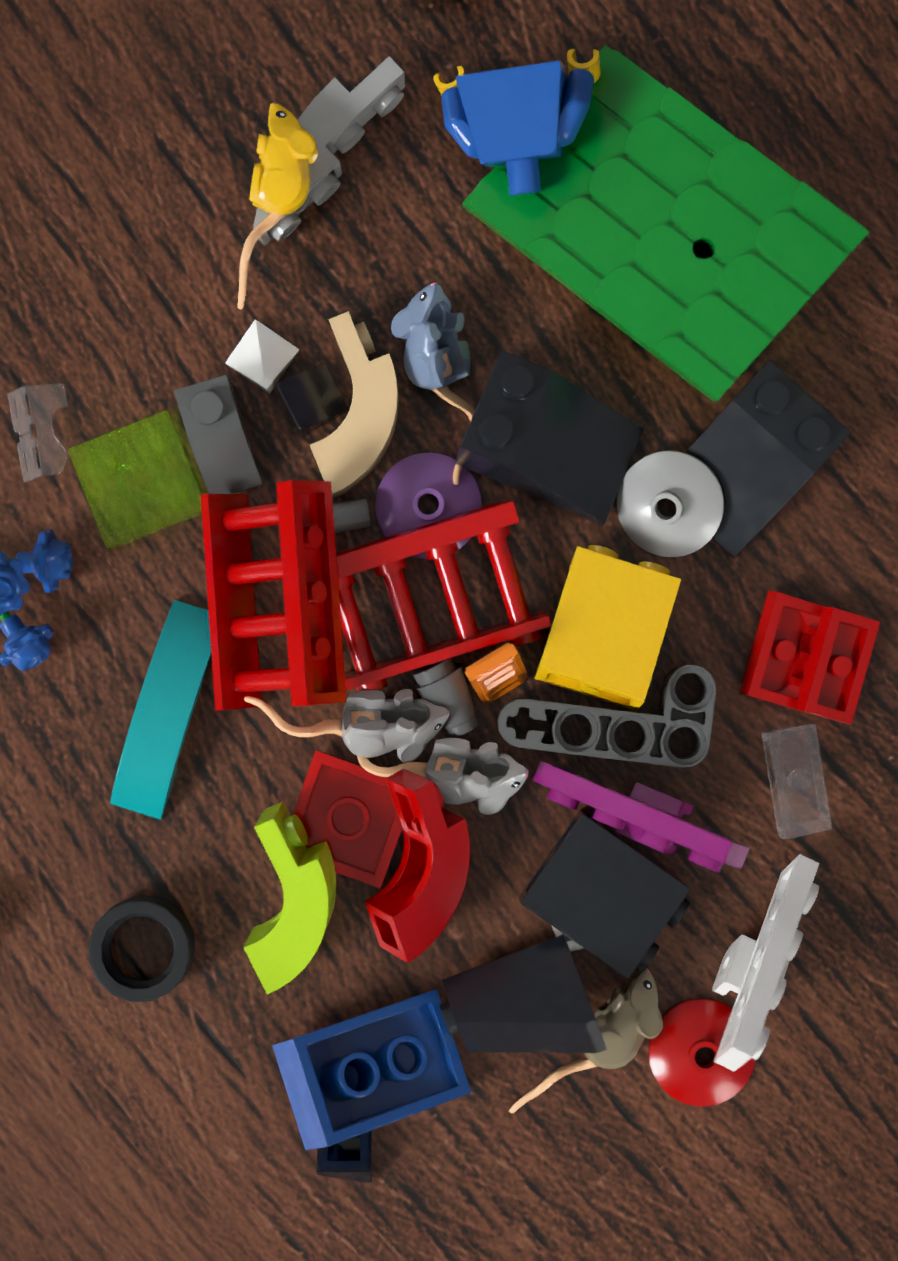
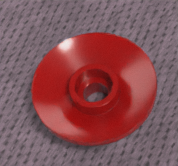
[648,998,755,1106]

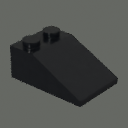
[455,350,644,526]
[666,360,851,558]

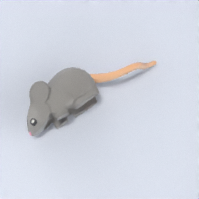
[244,689,449,763]
[357,738,528,815]

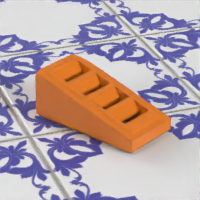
[464,643,528,704]

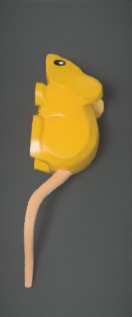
[238,102,318,309]

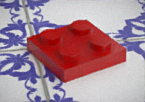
[292,750,402,889]

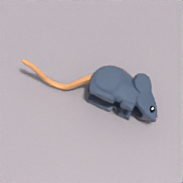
[391,283,475,485]

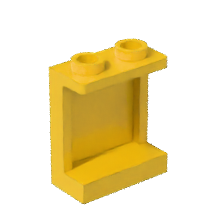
[534,545,681,712]

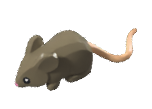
[509,968,663,1113]

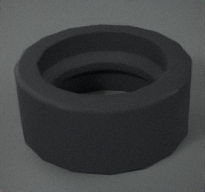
[88,896,195,1002]

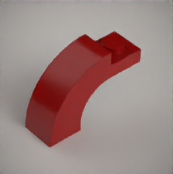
[364,768,470,963]

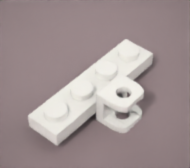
[712,854,819,1071]

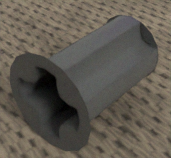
[333,497,371,533]

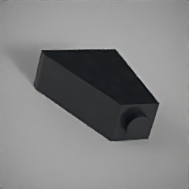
[439,934,607,1053]

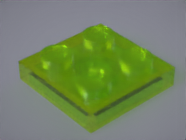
[67,410,202,550]

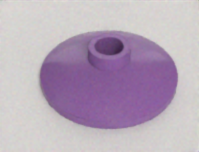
[375,453,482,559]

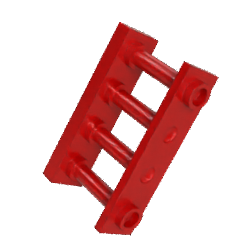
[200,480,347,711]
[336,498,551,692]

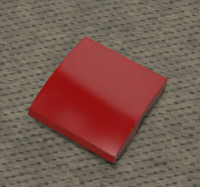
[739,591,880,725]

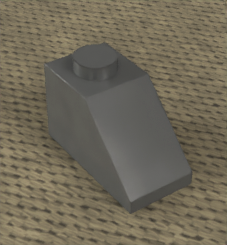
[174,375,263,494]

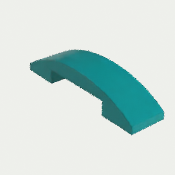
[110,600,212,820]

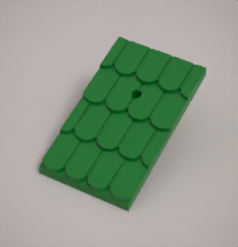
[462,45,870,403]

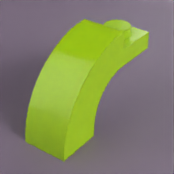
[243,801,336,995]

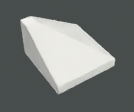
[225,319,300,394]

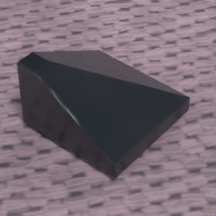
[316,1130,372,1182]

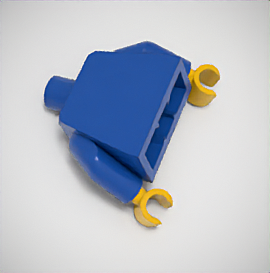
[433,49,601,196]

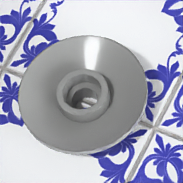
[617,450,724,557]

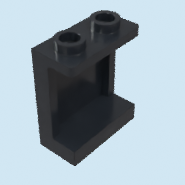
[519,810,690,979]

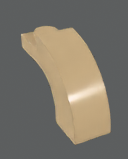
[310,311,399,499]

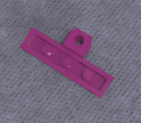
[532,761,750,872]

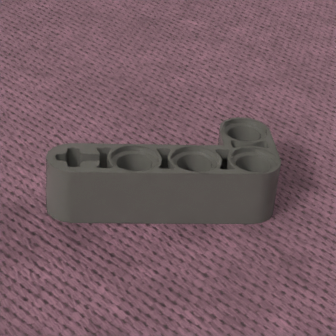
[497,665,716,768]

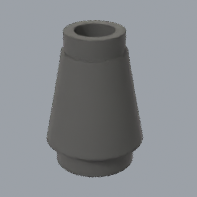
[412,658,480,738]

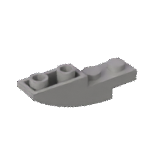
[253,56,405,246]

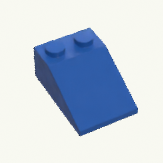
[272,989,472,1151]

